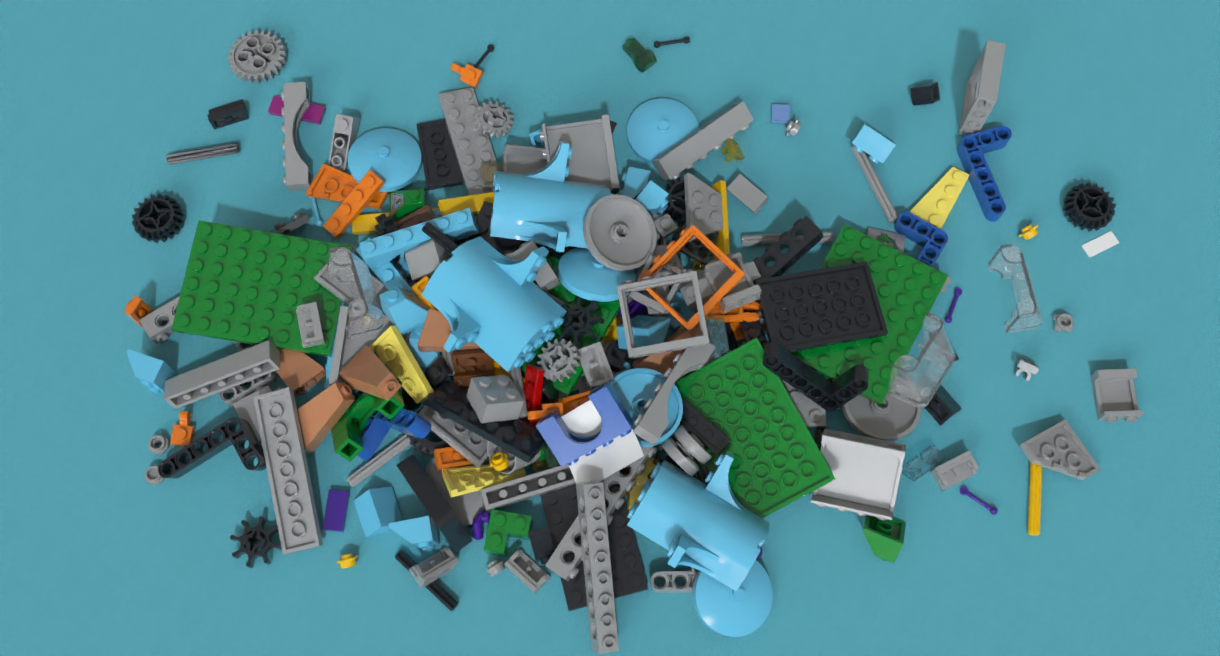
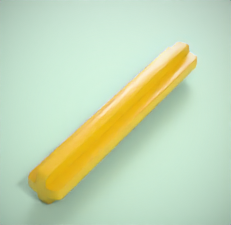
[1028,462,1042,536]

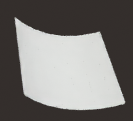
[561,400,644,483]

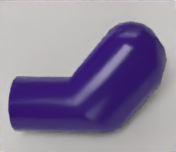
[472,510,491,540]

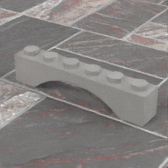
[281,82,312,192]
[633,334,715,445]

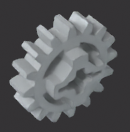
[474,101,514,138]
[537,339,581,382]

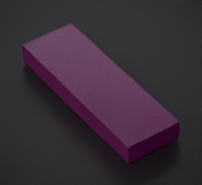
[268,96,326,125]

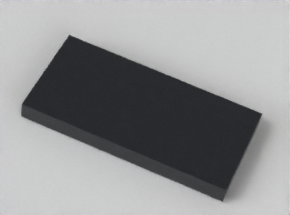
[416,119,464,191]

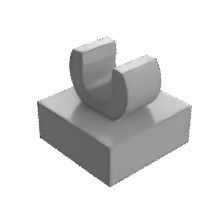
[1015,357,1039,381]

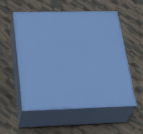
[771,104,790,124]

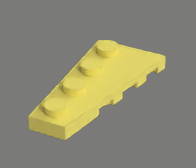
[909,167,969,229]
[369,325,434,404]
[442,464,526,497]

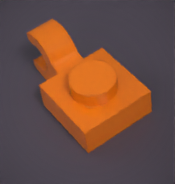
[450,63,484,88]
[527,402,564,420]
[170,411,195,446]

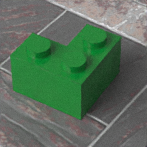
[484,509,533,557]

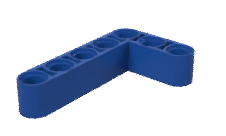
[957,126,1012,222]
[894,212,948,267]
[357,408,432,461]

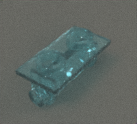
[706,318,730,360]
[902,445,945,481]

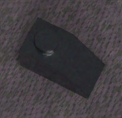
[528,527,555,564]

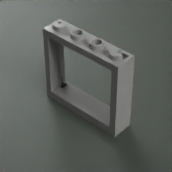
[958,40,1006,135]
[617,269,710,359]

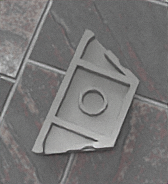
[684,173,723,242]

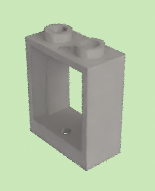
[629,254,684,316]

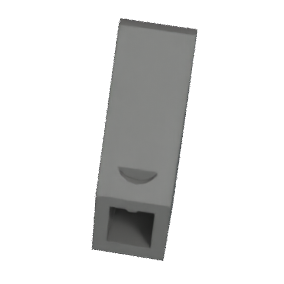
[328,114,360,172]

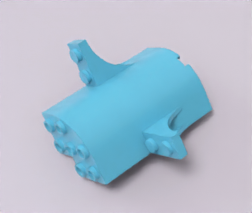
[489,141,614,252]
[421,236,567,372]
[627,451,769,591]

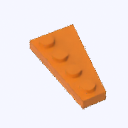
[305,163,389,209]

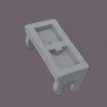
[726,174,768,214]
[296,302,325,348]
[578,342,614,388]
[931,450,979,491]
[409,546,459,589]
[504,549,551,594]

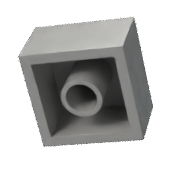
[466,375,524,423]

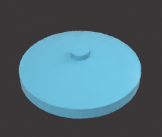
[627,98,699,165]
[348,128,422,192]
[557,247,636,302]
[610,368,683,447]
[693,560,773,637]

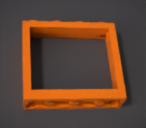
[638,225,745,333]

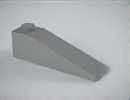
[679,261,762,313]

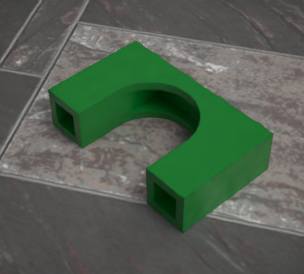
[331,388,405,462]

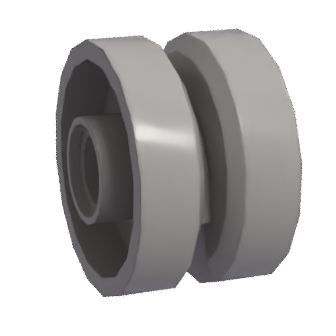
[661,425,712,477]

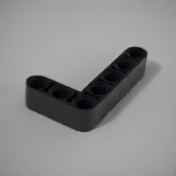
[762,342,869,411]
[158,418,267,479]
[396,454,473,552]

